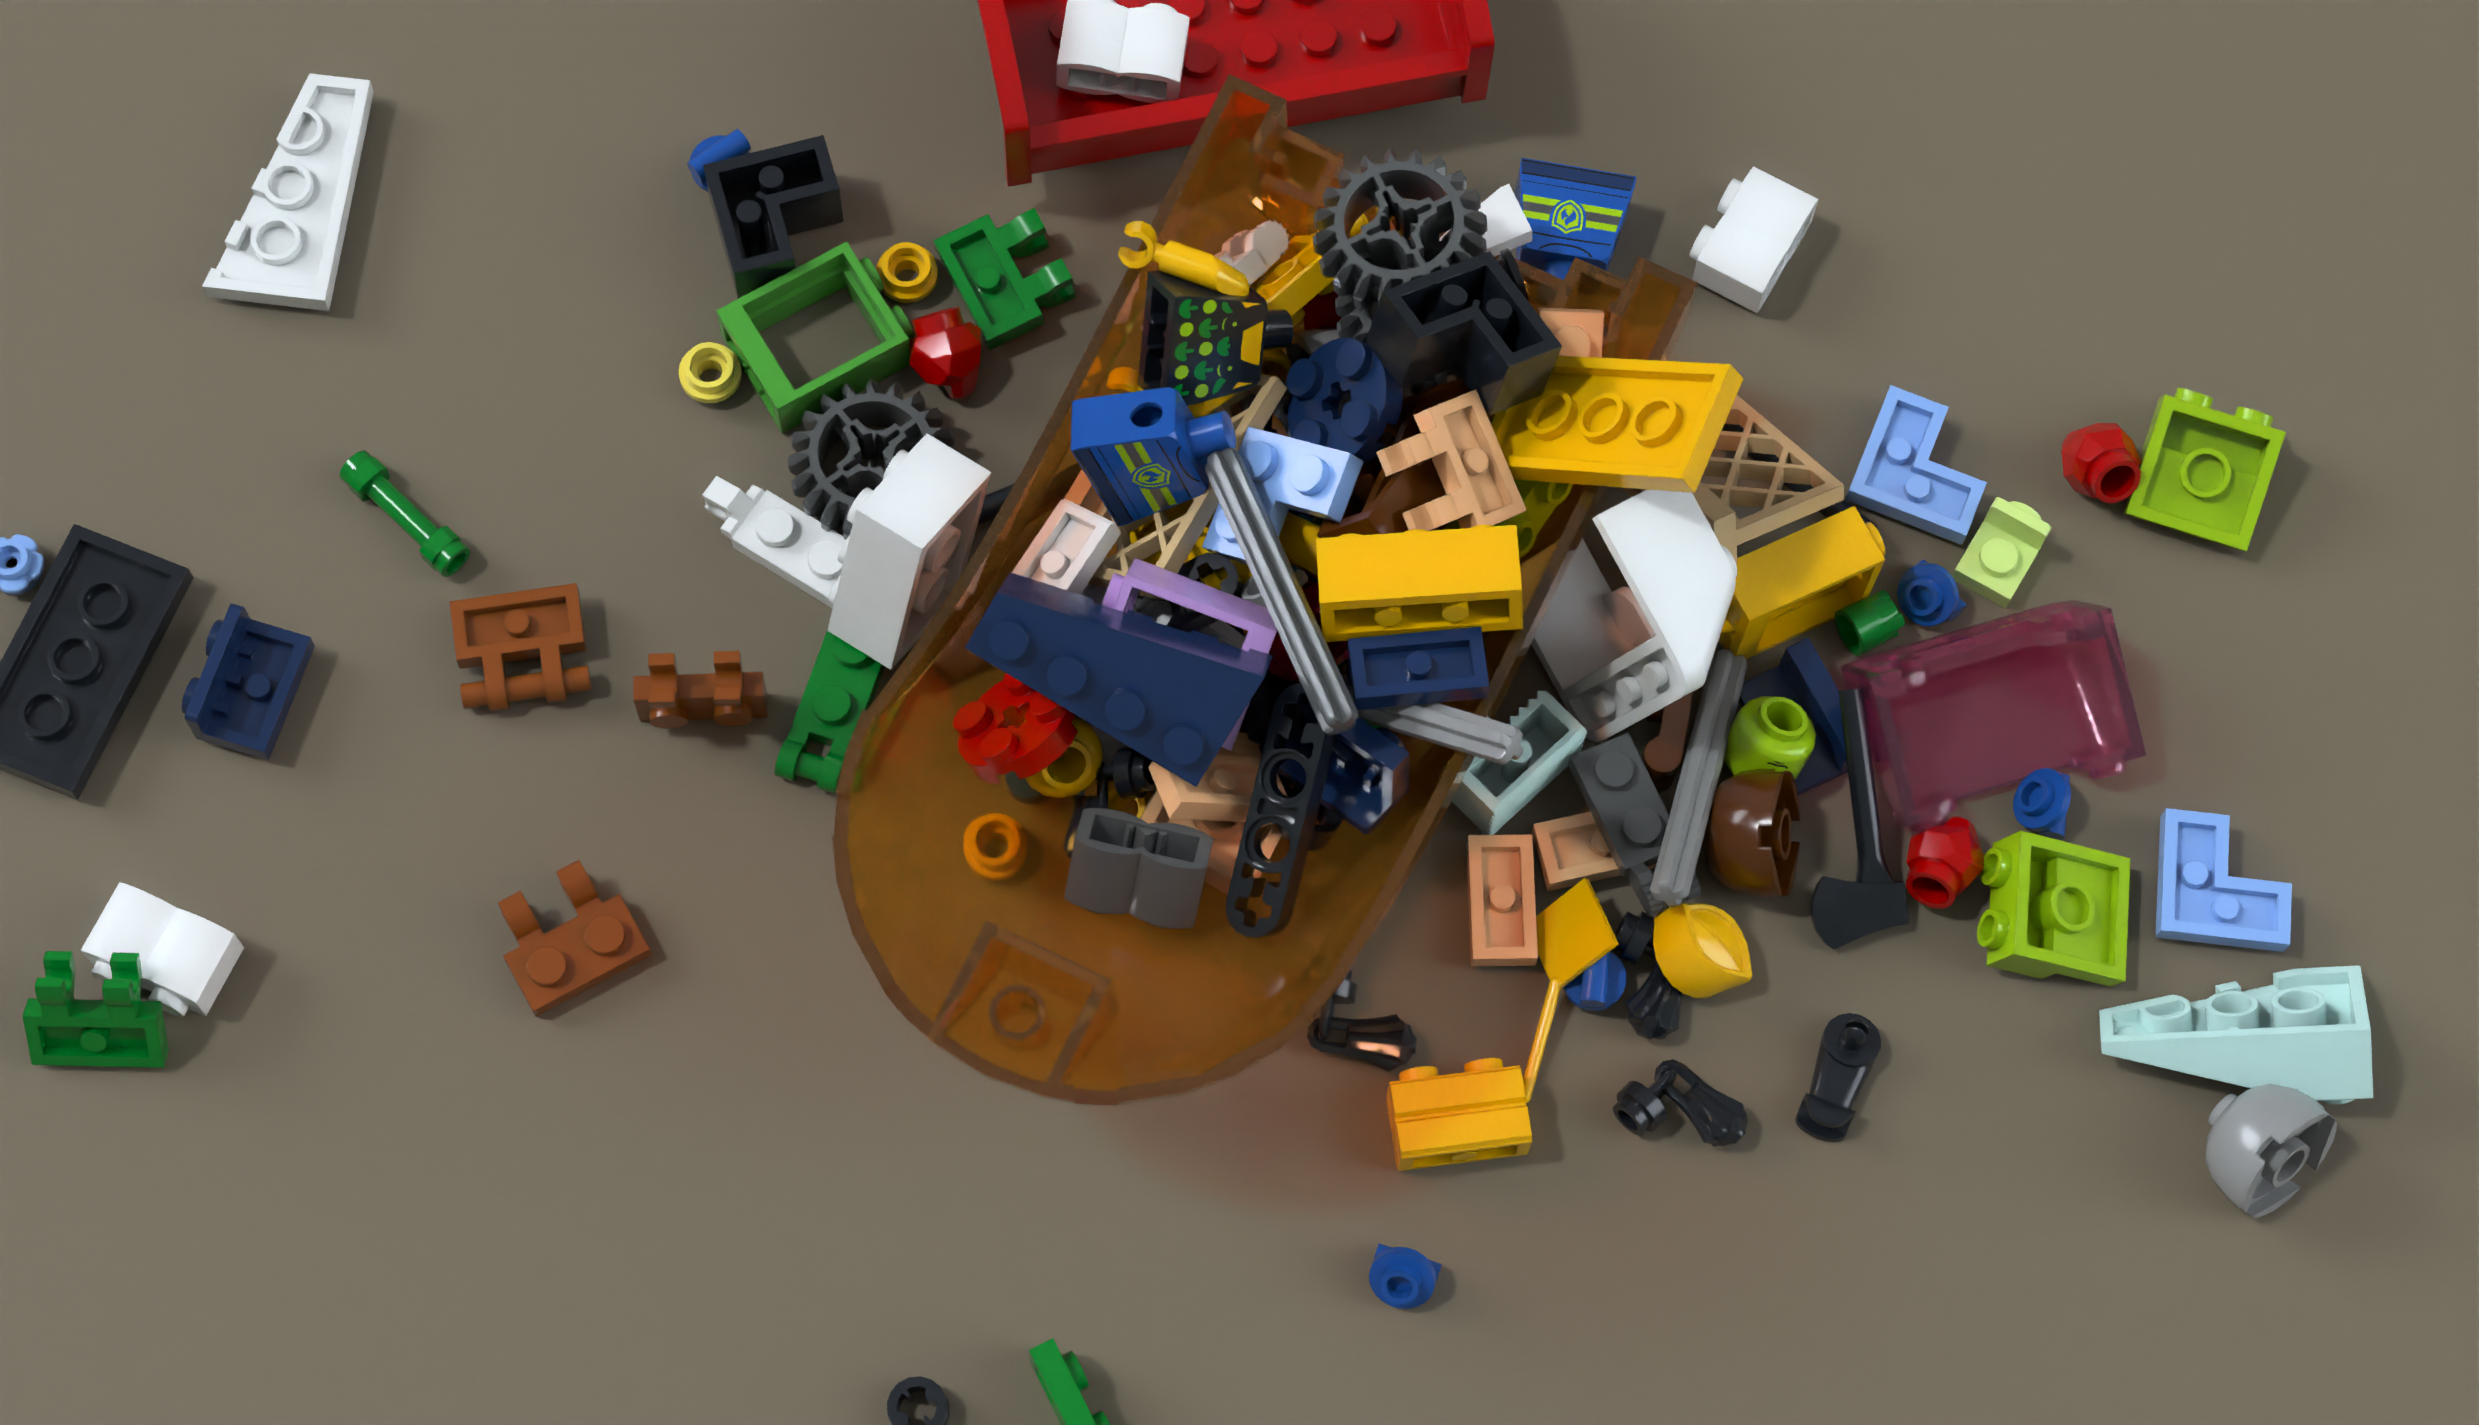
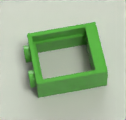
[716,241,915,434]

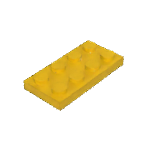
[1491,356,1744,493]

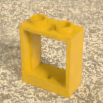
[1718,506,1886,659]

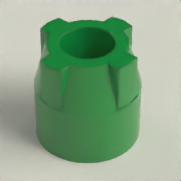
[1834,590,1905,656]

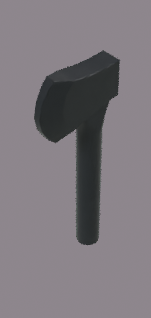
[1810,687,1909,950]

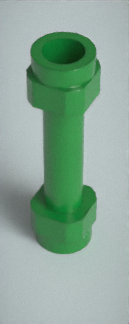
[339,450,470,577]

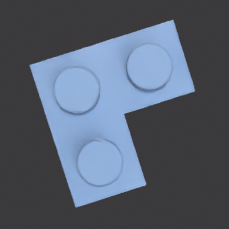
[1845,385,1987,545]
[1202,426,1364,564]
[2155,808,2292,952]

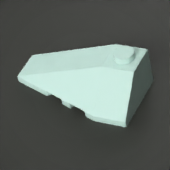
[2099,965,2373,1104]

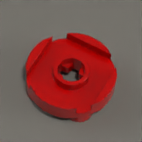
[952,673,1078,783]

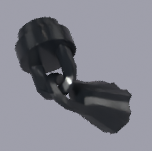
[1063,746,1156,859]
[1615,911,1683,1039]
[1303,965,1417,1072]
[1613,1059,1748,1147]

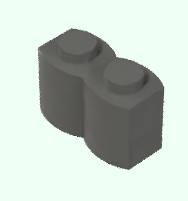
[1064,808,1214,929]

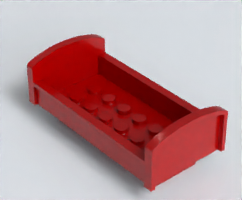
[977,0,1495,187]

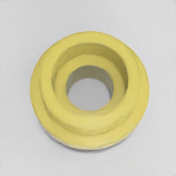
[679,342,742,403]

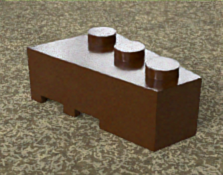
[1317,378,1496,538]

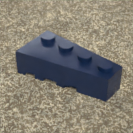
[964,572,1273,787]

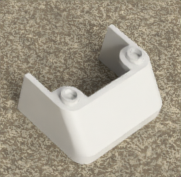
[1520,490,1737,743]

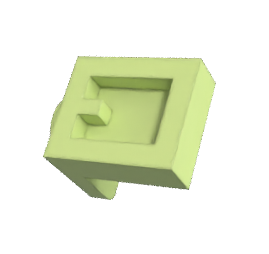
[1952,497,2051,609]

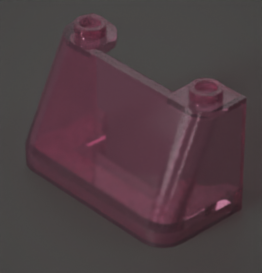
[1840,600,2146,832]

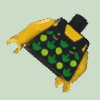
[1106,221,1294,418]

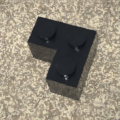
[703,135,844,299]
[1366,251,1562,415]

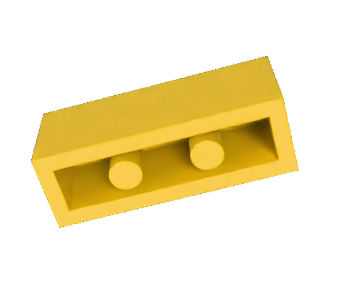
[1316,524,1523,642]

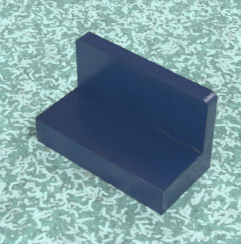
[1346,627,1489,710]
[1739,637,1848,796]

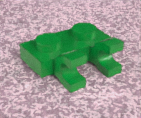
[933,208,1076,351]
[22,951,169,1068]

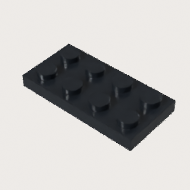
[0,524,194,800]

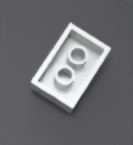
[827,434,992,670]

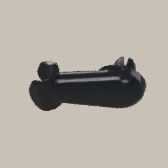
[1795,1013,1881,1142]

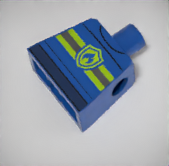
[1515,158,1636,309]
[1071,387,1236,527]

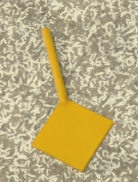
[1523,878,1619,1103]

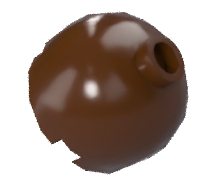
[1700,769,1800,898]

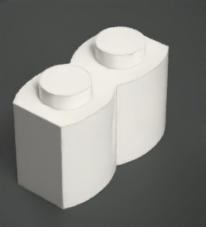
[1056,0,1190,103]
[1689,166,1819,313]
[80,882,244,1018]

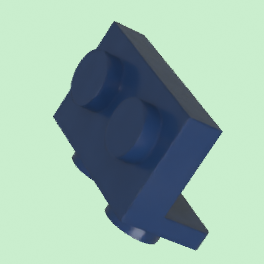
[182,603,315,761]
[1277,702,1410,834]

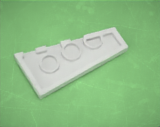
[202,73,374,311]

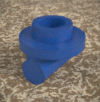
[687,129,751,192]
[1897,560,1967,626]
[2013,768,2071,840]
[1562,951,1626,1011]
[1369,1243,1442,1309]

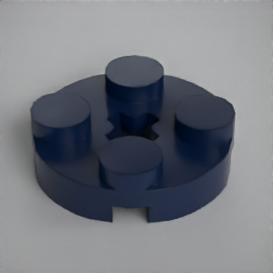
[1286,337,1403,465]

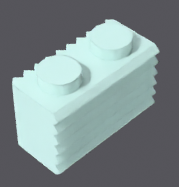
[1450,691,1587,835]

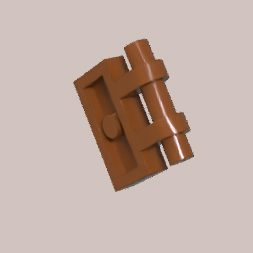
[449,583,592,712]

